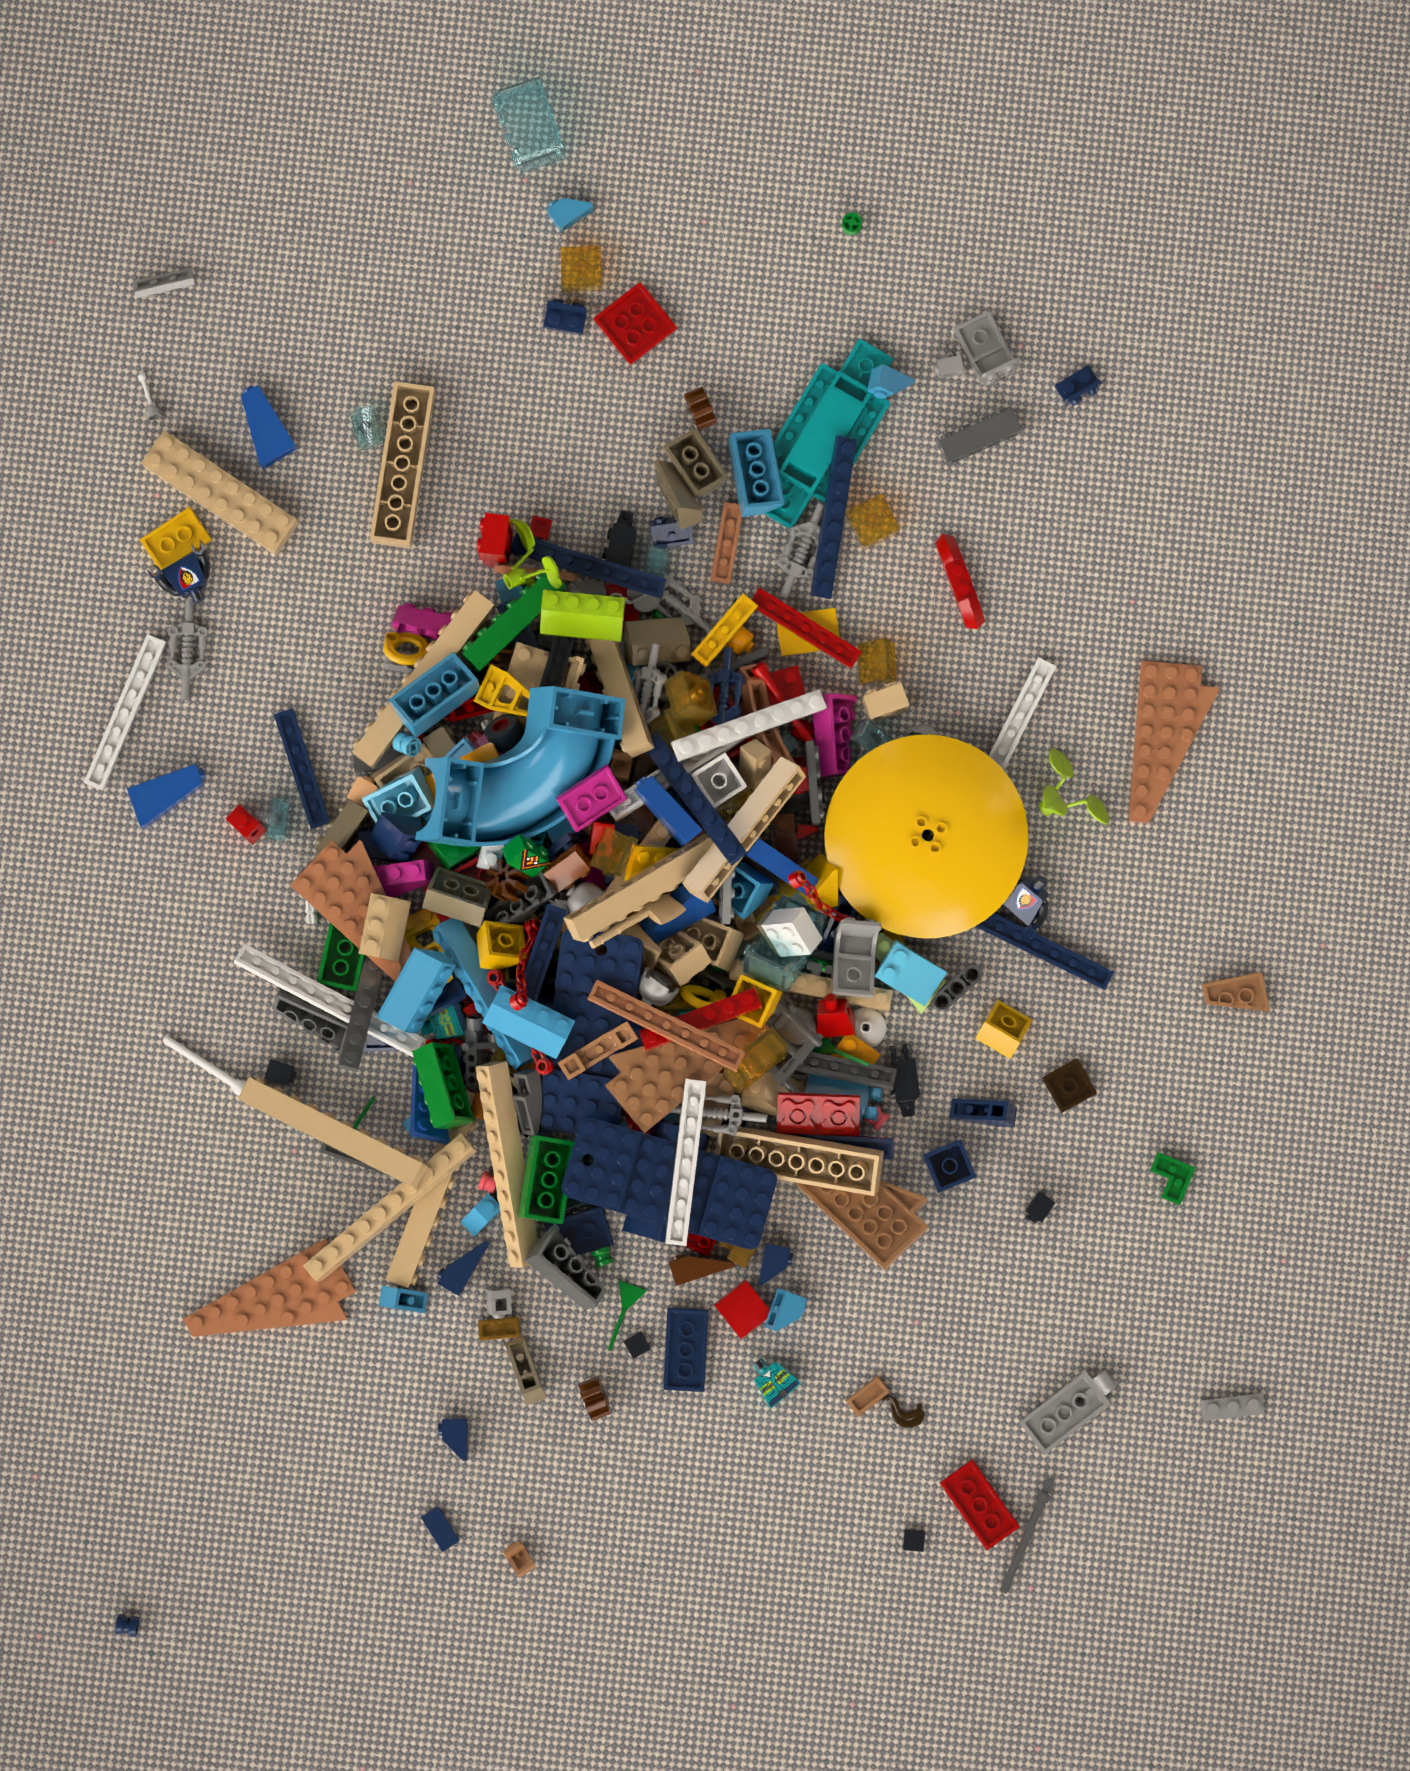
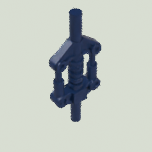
[703,647,746,725]

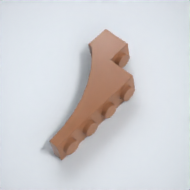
[733,664,795,766]

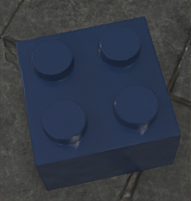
[922,1139,976,1193]

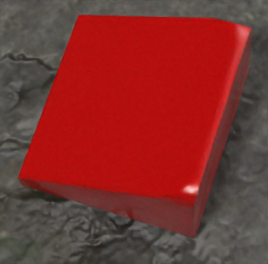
[790,718,814,744]
[796,824,818,842]

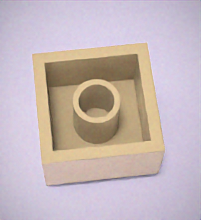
[862,681,910,724]

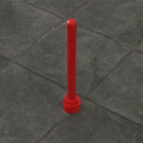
[751,661,814,742]

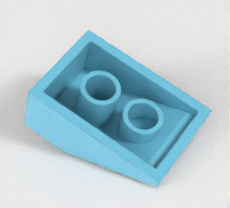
[362,767,435,823]
[874,939,947,1006]

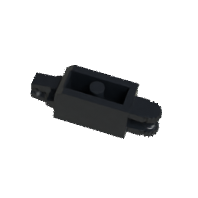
[602,510,637,568]
[889,1044,920,1117]

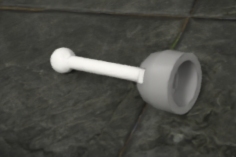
[138,373,162,421]

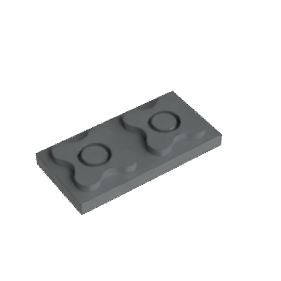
[805,741,824,826]

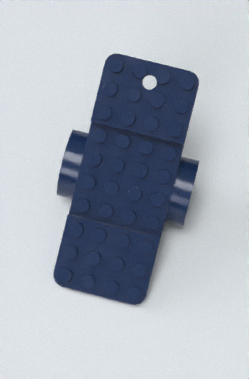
[538,929,645,1135]
[561,1118,777,1249]

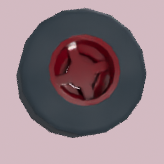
[484,714,524,752]

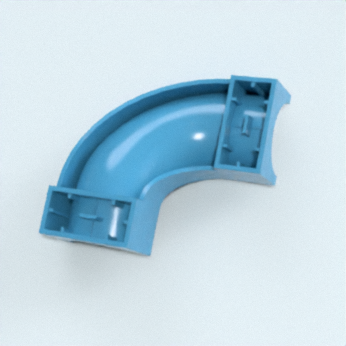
[415,686,626,847]

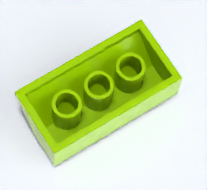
[540,590,625,642]

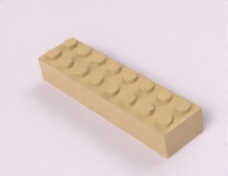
[370,381,436,549]
[141,430,299,556]
[716,1124,884,1196]

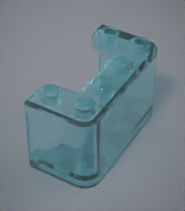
[491,76,566,174]
[741,895,826,993]

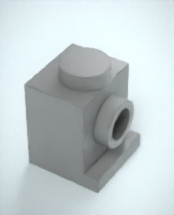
[933,351,964,379]
[485,1287,512,1319]

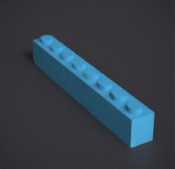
[432,918,540,1070]

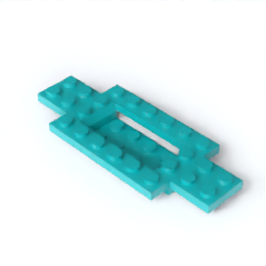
[764,338,894,530]

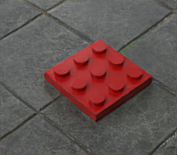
[593,282,678,366]

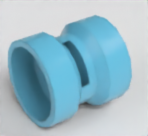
[393,732,421,757]

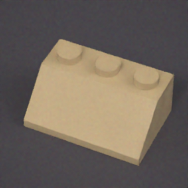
[358,893,411,962]

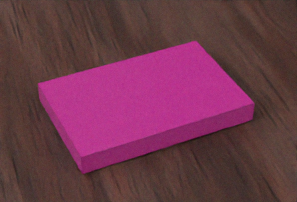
[555,764,627,832]

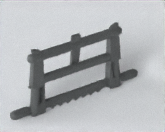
[727,980,824,1093]

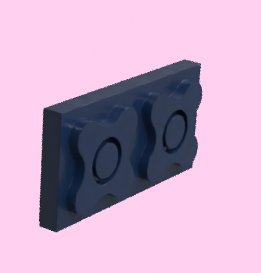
[663,1308,708,1392]

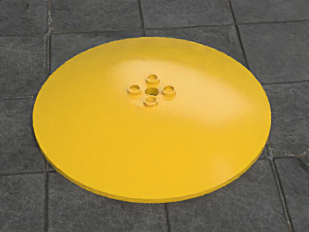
[824,734,1028,938]

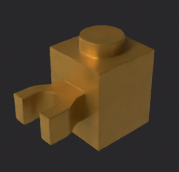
[719,1242,757,1269]

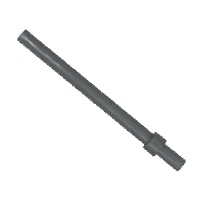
[999,1477,1055,1594]

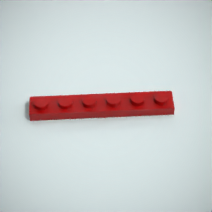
[751,587,862,669]
[639,987,762,1051]

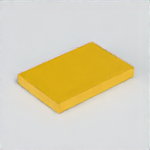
[139,506,213,573]
[776,608,840,657]

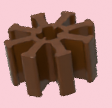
[684,386,717,431]
[485,859,530,903]
[578,1376,612,1421]

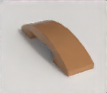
[558,1021,638,1080]

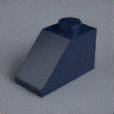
[759,1244,793,1285]
[438,1419,468,1461]

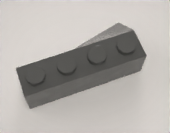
[483,869,558,925]
[272,988,349,1055]
[525,1224,607,1311]

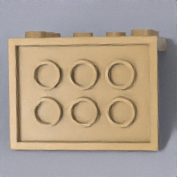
[492,642,586,730]

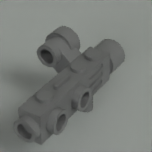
[461,1015,502,1093]

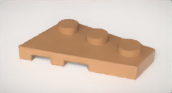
[1201,972,1270,1012]

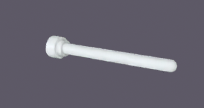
[163,1036,246,1096]

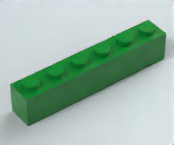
[461,572,567,673]

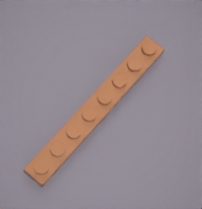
[587,980,746,1072]

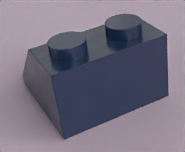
[369,812,422,862]

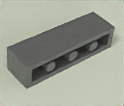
[938,408,1022,466]

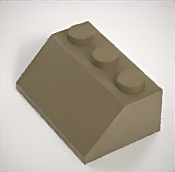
[662,428,729,497]
[654,460,704,530]
[624,617,690,666]
[315,800,371,853]
[422,866,492,927]

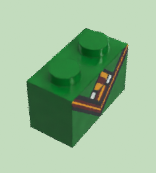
[501,834,550,878]

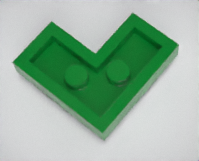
[1149,1152,1195,1206]

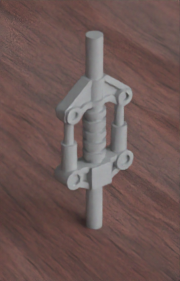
[776,503,824,599]
[635,568,713,634]
[167,599,209,700]
[633,643,667,725]
[669,1094,767,1136]

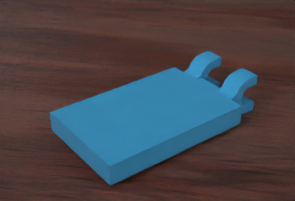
[805,1074,883,1123]

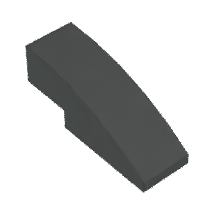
[512,1068,542,1136]

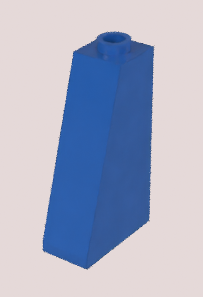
[241,385,297,470]
[127,764,206,829]
[633,775,702,846]
[746,838,819,896]
[639,885,716,944]

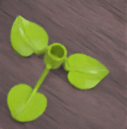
[503,518,562,589]
[1038,748,1109,826]

